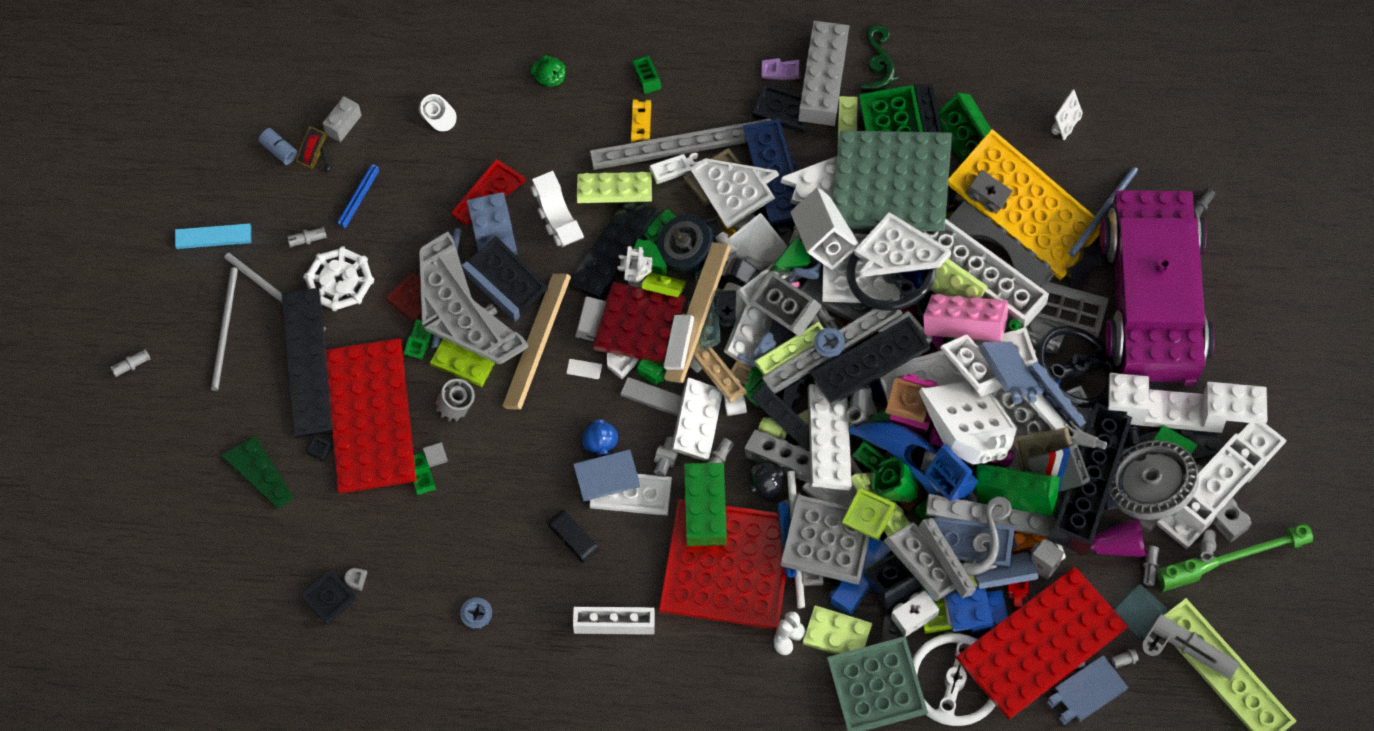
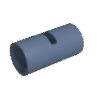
[258,128,298,165]

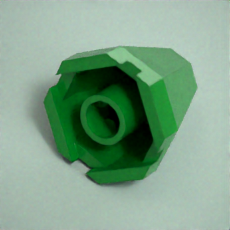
[871,457,919,503]

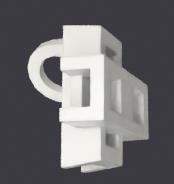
[618,246,652,282]

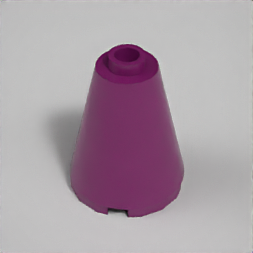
[1091,518,1146,557]

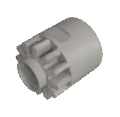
[435,379,475,421]

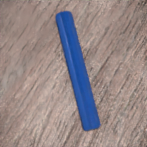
[337,164,379,228]
[778,502,796,578]

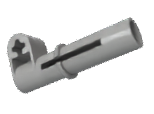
[1143,614,1240,680]

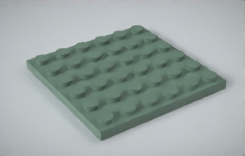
[833,131,952,232]

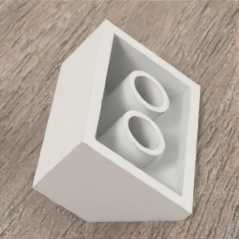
[940,335,1000,397]

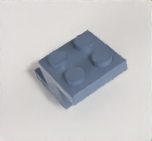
[467,192,517,255]

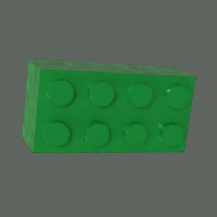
[684,463,726,546]

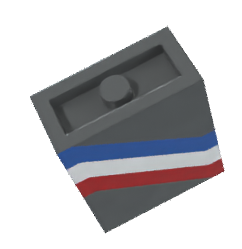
[1027,443,1090,492]

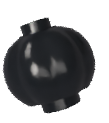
[748,462,785,498]

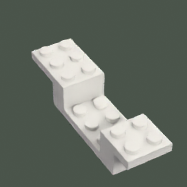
[1108,373,1267,433]
[1156,423,1287,550]

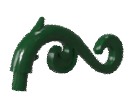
[862,25,899,92]

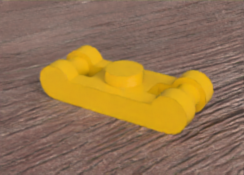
[631,100,651,143]

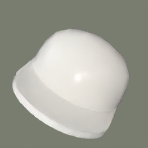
[419,94,456,131]

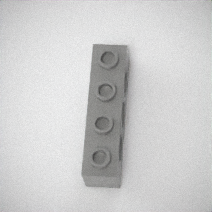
[744,430,811,484]
[1182,464,1252,543]

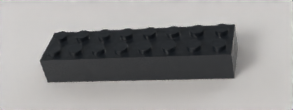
[1047,402,1132,555]

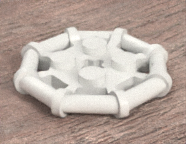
[303,246,374,311]

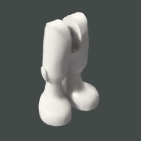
[774,612,806,655]

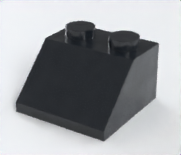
[863,553,921,610]

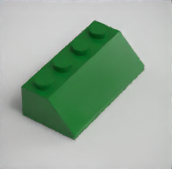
[938,93,991,164]
[975,464,1060,516]

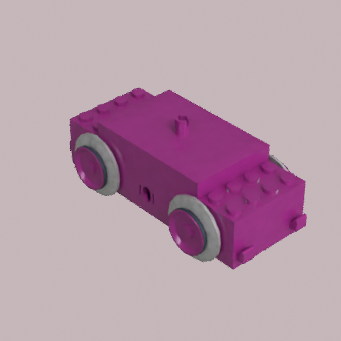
[1100,190,1215,386]

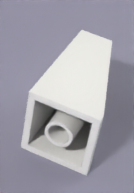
[791,187,859,270]

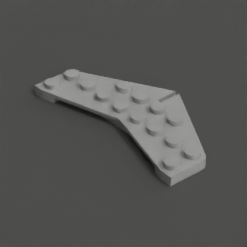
[420,232,529,364]

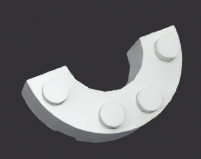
[530,171,584,247]

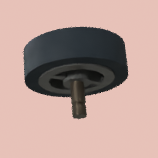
[657,215,716,273]

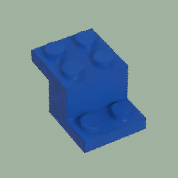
[924,444,978,501]
[945,586,1008,636]

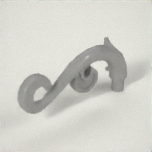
[961,497,1012,576]

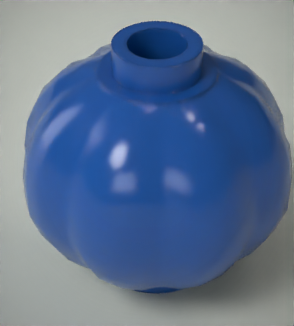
[581,420,618,457]

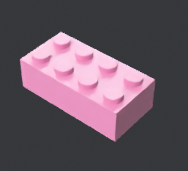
[923,294,1008,342]

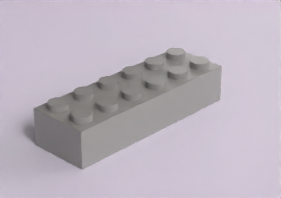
[798,21,850,126]

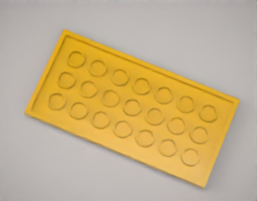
[948,129,1101,280]

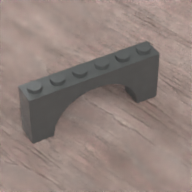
[948,201,1052,288]

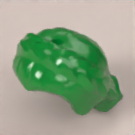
[530,55,566,87]

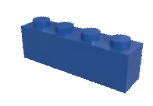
[830,538,892,616]

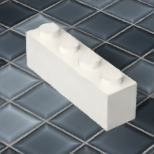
[573,607,655,634]

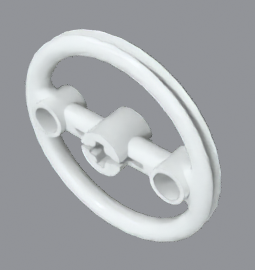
[912,633,996,726]

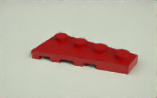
[451,159,526,226]

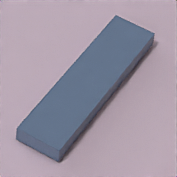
[462,261,520,321]

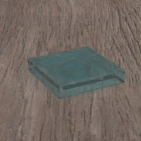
[1114,584,1170,640]

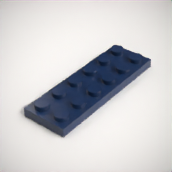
[743,119,797,225]

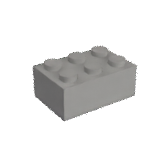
[749,271,822,337]

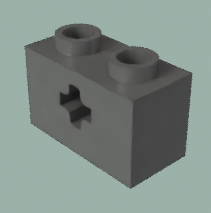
[965,170,1013,214]

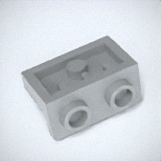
[1026,319,1065,354]

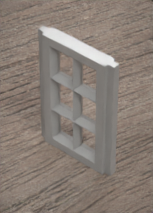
[1034,281,1109,339]

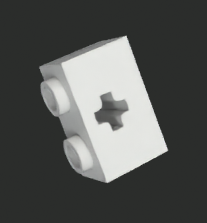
[891,591,939,636]

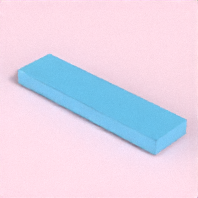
[175,224,251,249]

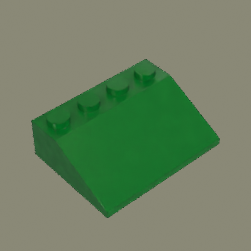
[859,85,923,132]

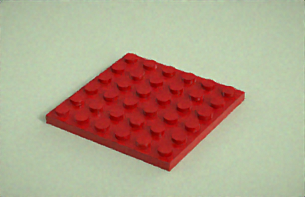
[659,499,791,629]

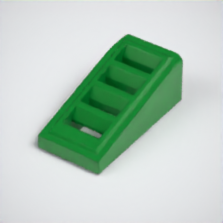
[632,55,661,94]

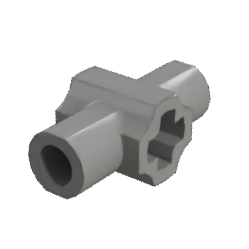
[654,437,678,476]

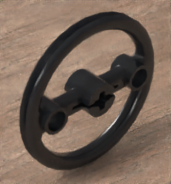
[846,243,936,311]
[1035,326,1116,408]

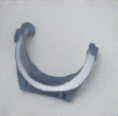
[787,255,823,282]
[737,332,776,367]

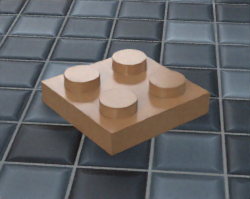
[885,378,930,423]

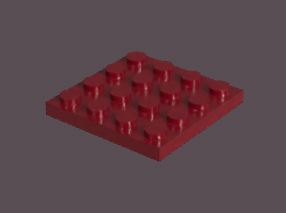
[593,282,686,364]

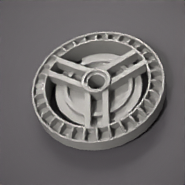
[1109,441,1199,520]

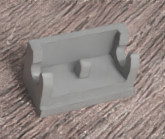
[575,296,606,341]

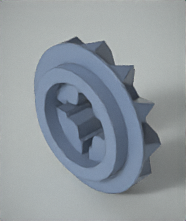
[814,328,845,358]
[460,598,492,629]

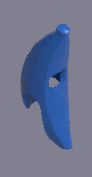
[849,421,943,496]

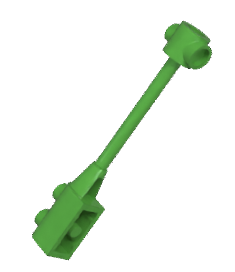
[1156,523,1313,592]

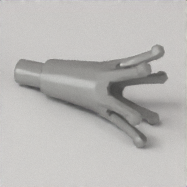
[1064,420,1107,449]

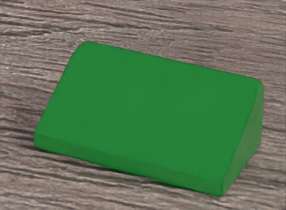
[852,440,889,472]

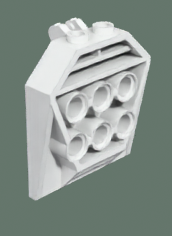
[919,381,1017,464]

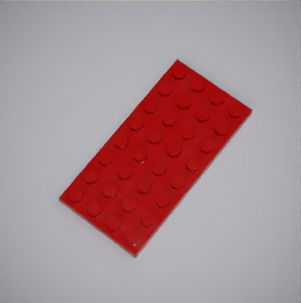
[326,338,417,494]
[956,567,1128,720]

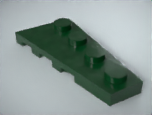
[221,436,294,509]

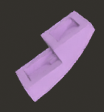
[762,58,801,80]

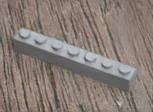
[918,518,976,598]

